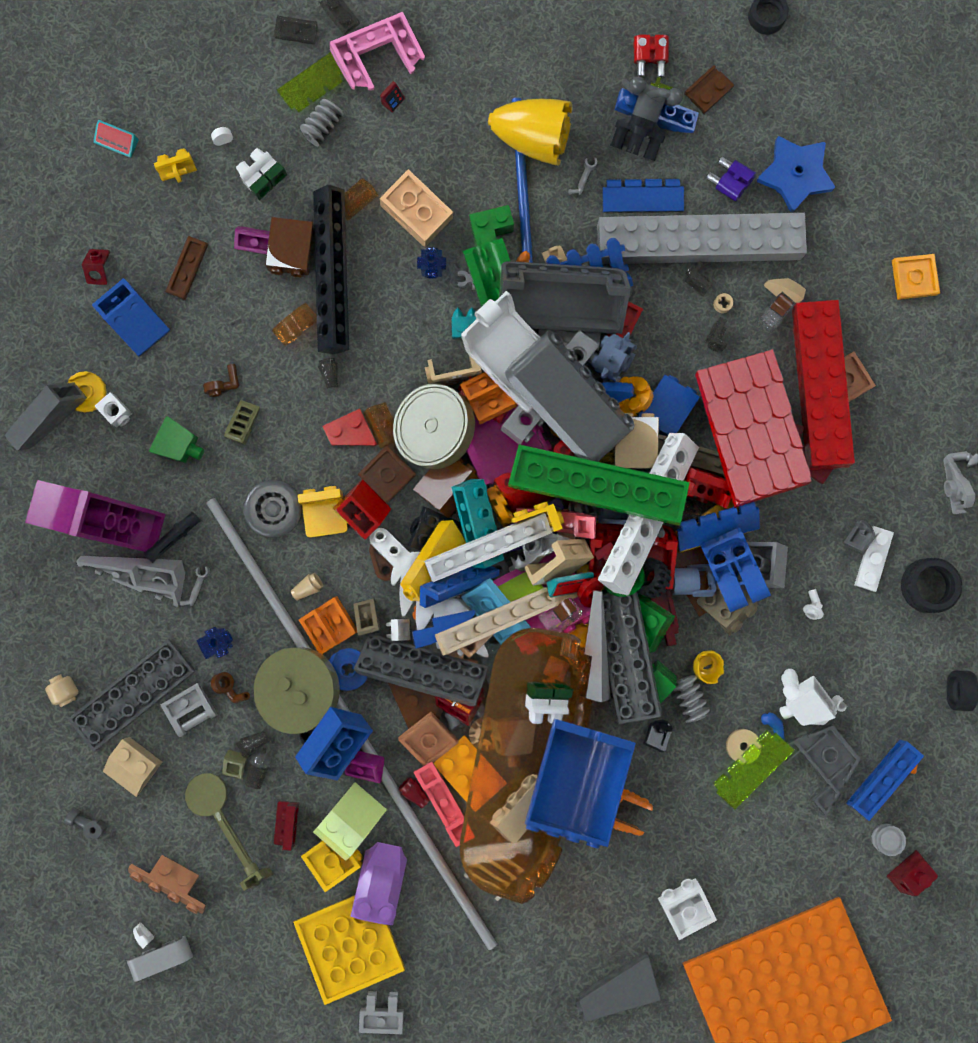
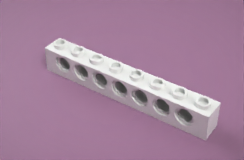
[598,433,699,595]

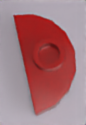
[577,573,604,608]

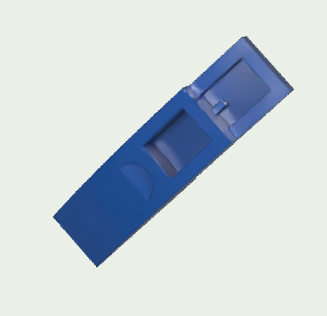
[614,88,699,133]

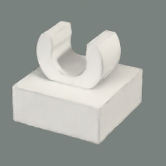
[386,619,410,641]

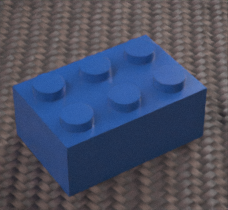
[295,707,373,780]

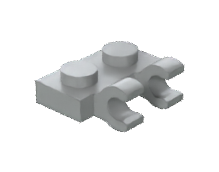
[359,991,404,1034]

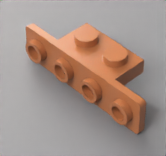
[128,855,206,914]

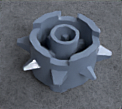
[591,332,637,383]

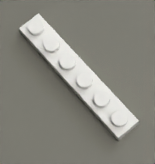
[424,512,552,582]

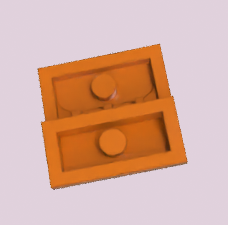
[460,372,517,425]
[299,596,357,654]

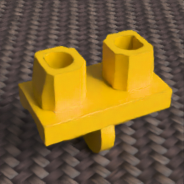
[154,148,197,183]

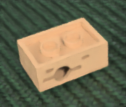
[380,169,453,247]

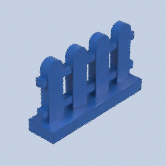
[546,238,633,287]

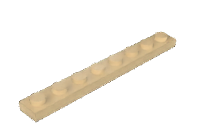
[435,572,583,656]

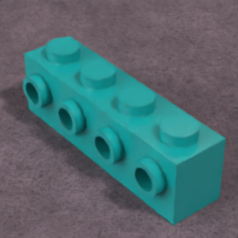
[451,479,504,569]

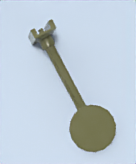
[185,773,274,891]

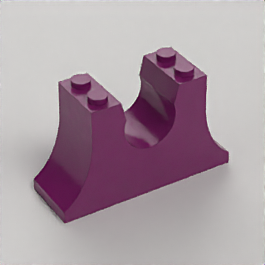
[25,480,166,552]

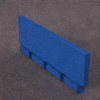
[603,179,684,212]
[677,502,760,551]

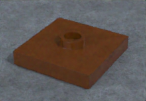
[358,445,416,504]

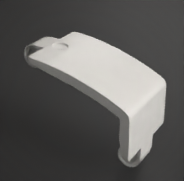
[461,291,540,413]

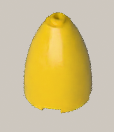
[488,99,572,166]

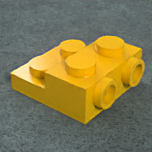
[301,840,363,892]

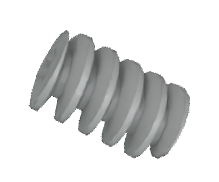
[300,99,344,147]
[674,675,710,723]

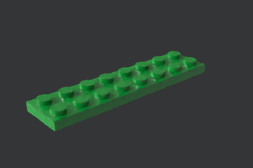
[508,445,690,526]

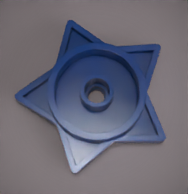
[757,136,835,213]

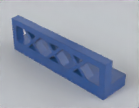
[420,566,500,608]
[846,740,924,821]

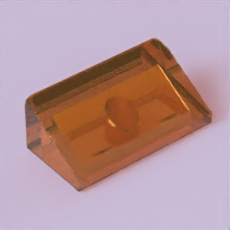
[345,178,378,221]
[363,402,395,449]

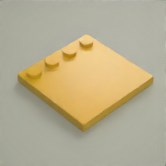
[293,895,405,1005]

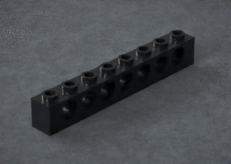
[313,184,349,354]

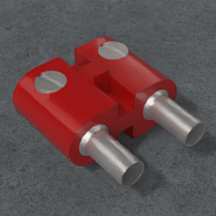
[634,35,669,77]

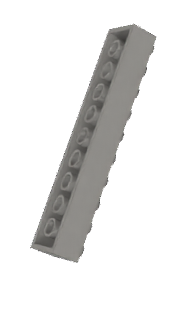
[597,213,807,264]

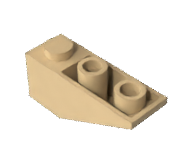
[490,774,538,845]

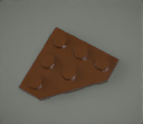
[388,683,443,729]

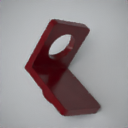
[82,249,110,285]

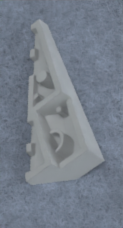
[76,556,185,607]
[584,590,611,702]

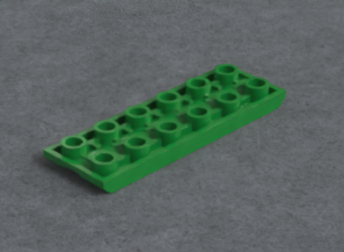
[462,238,533,330]

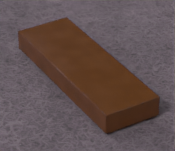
[165,236,208,300]

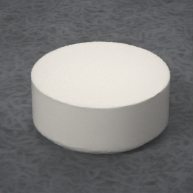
[211,127,233,146]

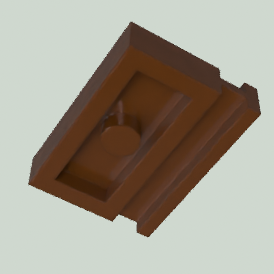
[684,65,734,114]

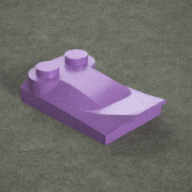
[350,842,407,925]

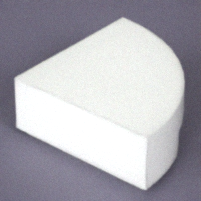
[133,923,154,949]

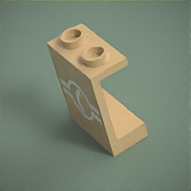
[425,355,482,386]

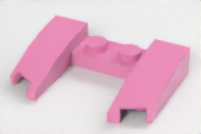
[330,12,425,91]

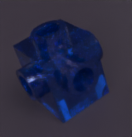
[417,247,446,279]
[196,627,233,659]

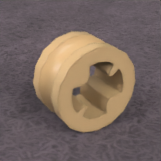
[713,293,733,313]

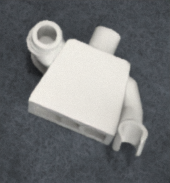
[780,669,847,726]

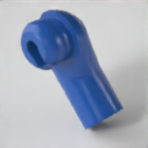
[761,712,785,741]

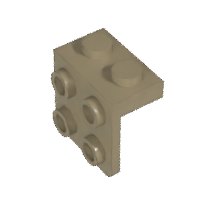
[697,581,758,636]

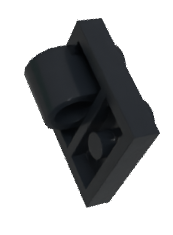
[408,507,461,551]

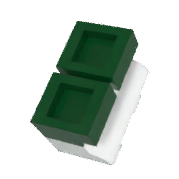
[236,148,287,200]
[525,682,573,724]

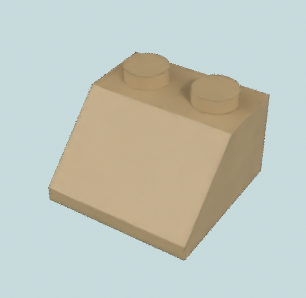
[103,737,163,797]

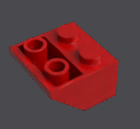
[333,479,391,540]

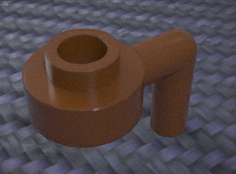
[203,364,239,397]
[211,672,250,703]

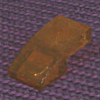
[272,303,317,346]

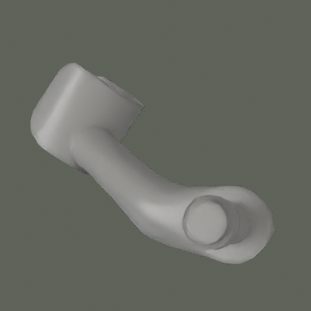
[568,158,597,195]
[179,566,210,606]

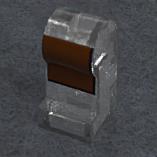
[757,292,795,333]
[538,598,582,638]

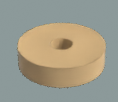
[726,729,761,764]

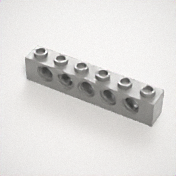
[501,330,599,445]

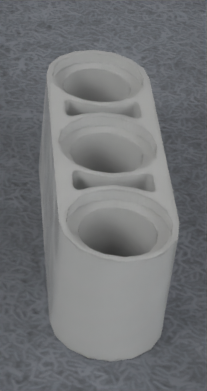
[127,936,193,982]

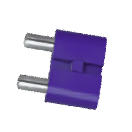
[707,157,756,202]

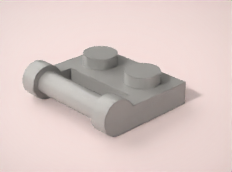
[161,683,218,737]

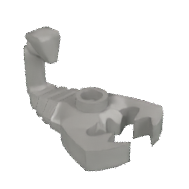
[943,451,978,514]
[511,533,571,572]

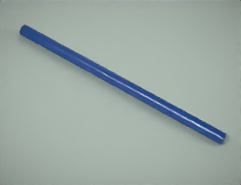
[512,97,533,263]

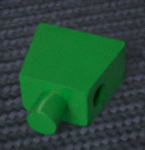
[149,416,204,463]

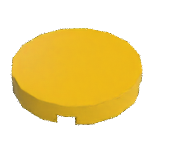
[68,371,107,413]

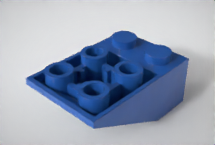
[92,278,170,357]

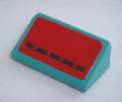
[93,120,139,158]
[546,572,594,597]

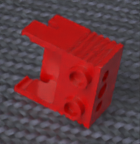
[683,466,731,509]

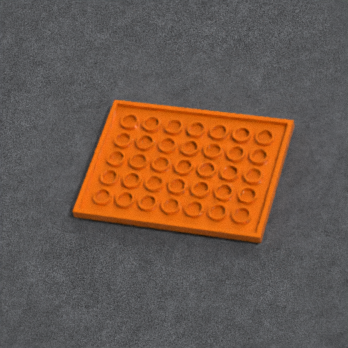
[682,897,892,1043]

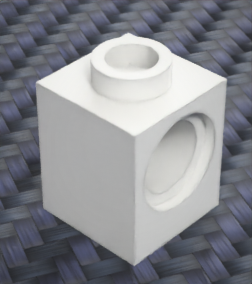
[95,392,132,427]

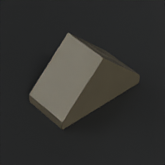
[353,598,382,636]

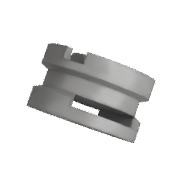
[871,823,906,856]

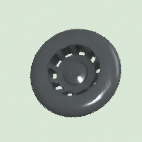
[244,480,302,538]

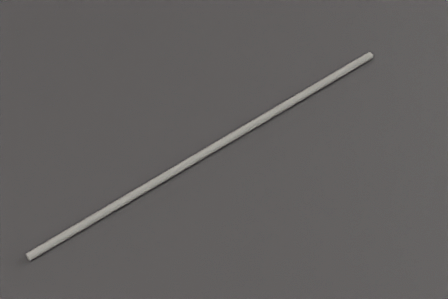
[206,498,497,950]

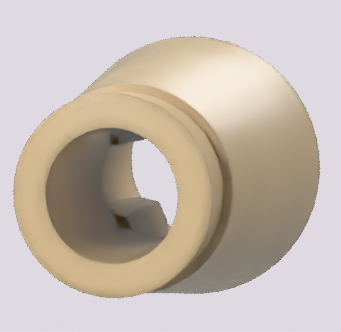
[291,573,323,601]

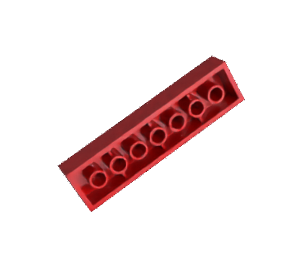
[792,300,855,470]

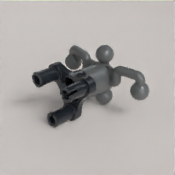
[610,76,683,161]

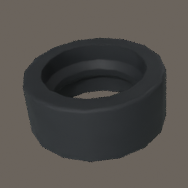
[748,0,789,35]
[947,670,978,712]

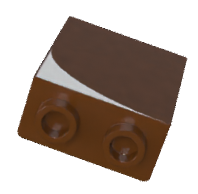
[265,217,314,278]

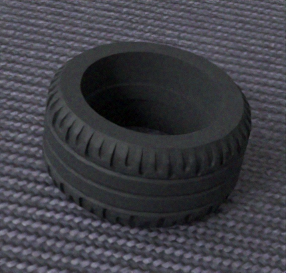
[901,558,962,613]

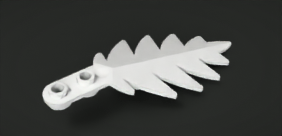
[369,528,489,658]

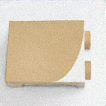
[615,413,659,469]
[525,539,594,585]

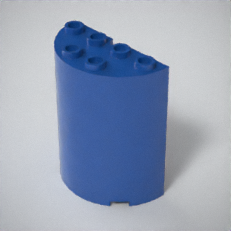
[525,718,636,849]

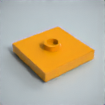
[892,254,940,300]

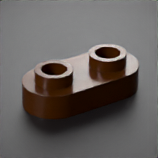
[369,544,393,581]

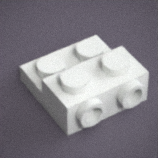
[658,878,717,940]

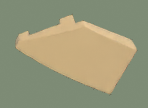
[764,278,806,303]

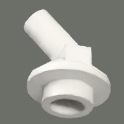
[803,589,824,620]

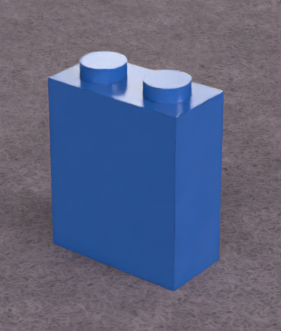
[637,375,700,437]

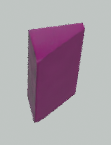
[234,226,270,255]
[345,751,384,784]

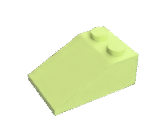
[313,782,387,861]

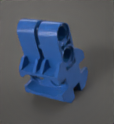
[701,527,771,612]

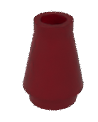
[398,777,430,808]

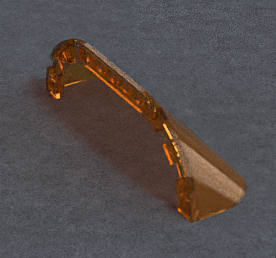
[460,628,592,904]

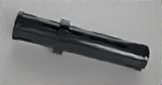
[143,511,201,563]

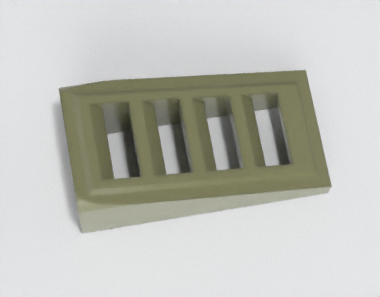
[224,400,260,445]

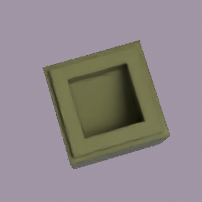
[222,750,249,779]

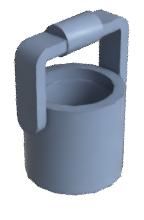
[670,564,717,597]

